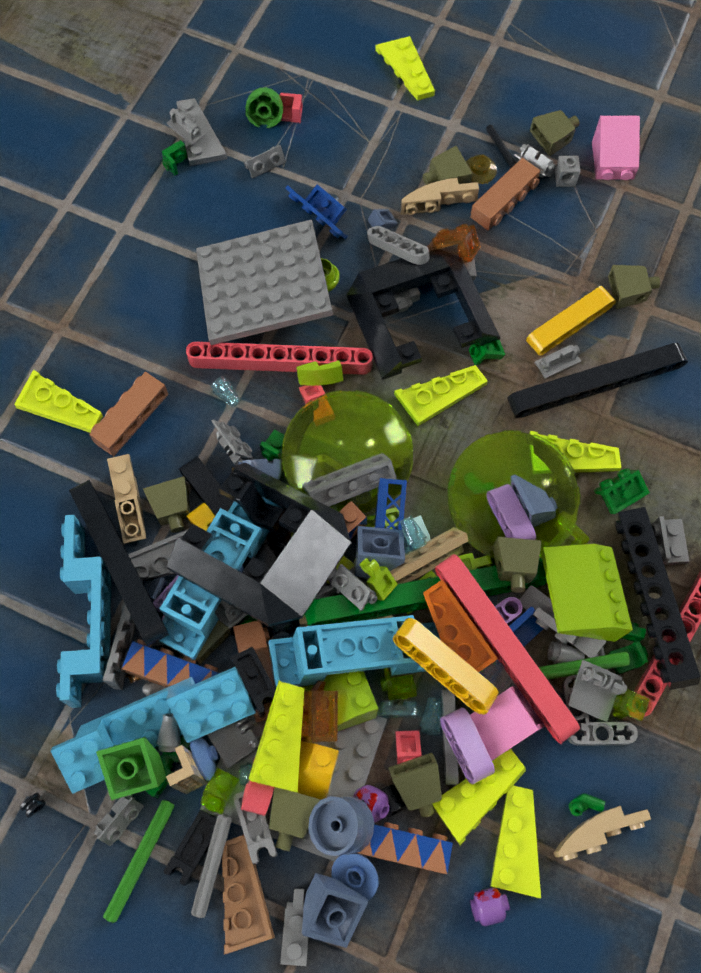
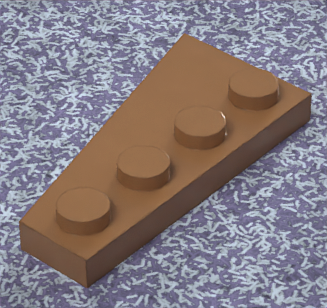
[222,835,275,955]

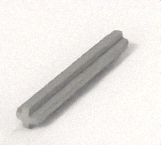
[191,814,232,918]

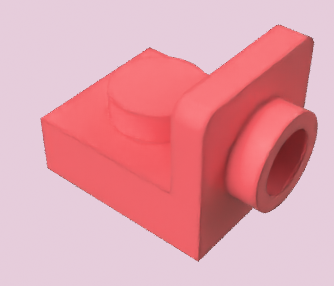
[395,730,422,764]

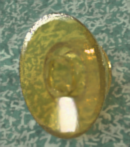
[466,155,497,184]

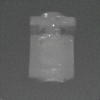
[480,661,512,695]

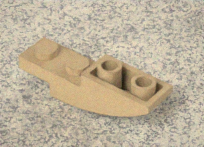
[401,178,479,215]
[107,454,146,544]
[553,806,651,861]

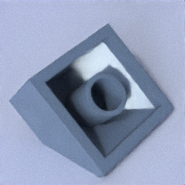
[511,474,558,528]
[354,526,405,578]
[302,873,369,948]

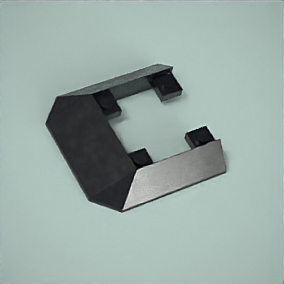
[347,247,500,380]
[166,463,351,626]

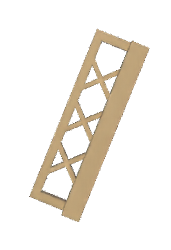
[390,527,469,584]
[166,745,208,794]

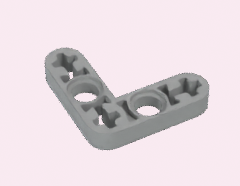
[562,675,638,746]

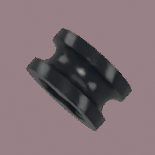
[20,793,46,818]

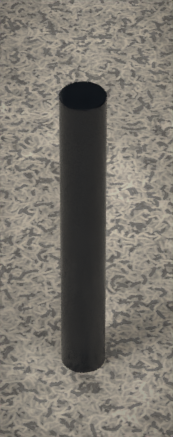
[486,125,516,169]

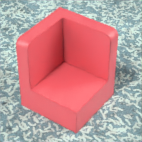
[279,93,303,123]

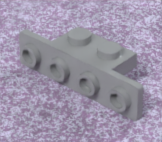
[520,585,606,658]

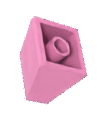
[592,116,640,180]
[470,686,545,760]

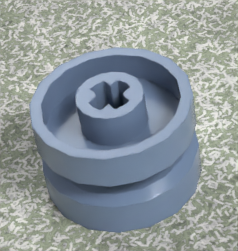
[308,796,374,856]

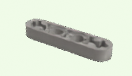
[367,226,430,265]
[441,689,458,785]

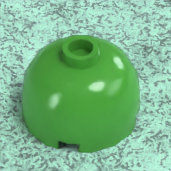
[245,87,283,128]

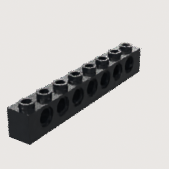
[615,507,701,690]

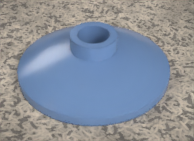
[190,737,218,782]
[331,853,379,900]

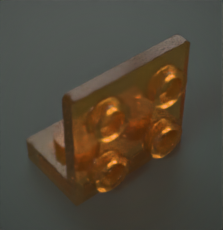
[428,224,481,263]
[301,691,338,742]

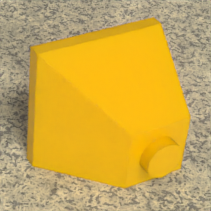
[298,741,339,800]

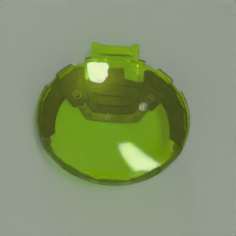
[282,390,413,517]
[447,430,590,559]

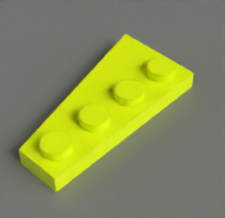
[375,36,435,100]
[394,365,488,426]
[14,370,103,433]
[529,431,621,474]
[249,681,304,793]
[432,749,526,846]
[490,785,541,899]

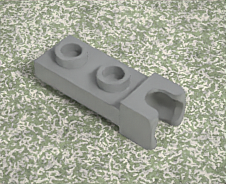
[232,791,278,864]

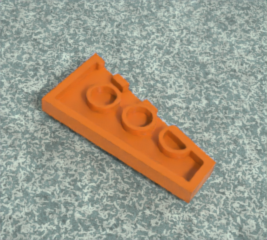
[423,579,498,672]

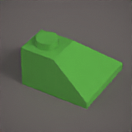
[96,737,166,800]

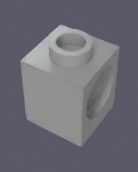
[555,156,580,187]

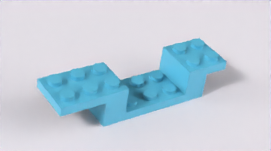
[159,497,282,660]
[56,515,111,708]
[268,615,441,689]
[51,666,256,794]

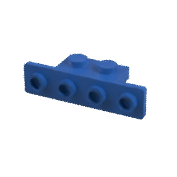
[285,184,348,240]

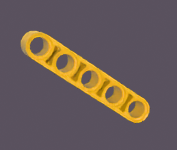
[526,286,616,356]
[393,618,498,715]

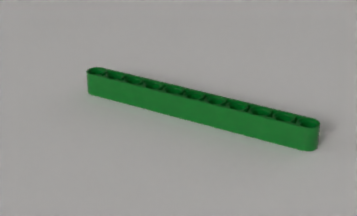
[305,558,547,626]

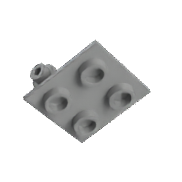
[211,420,255,465]
[567,660,627,722]
[207,714,263,768]

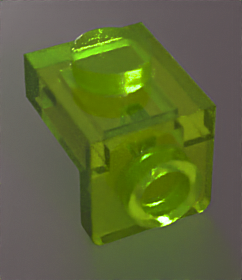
[380,668,417,700]
[612,689,649,721]
[201,768,239,814]

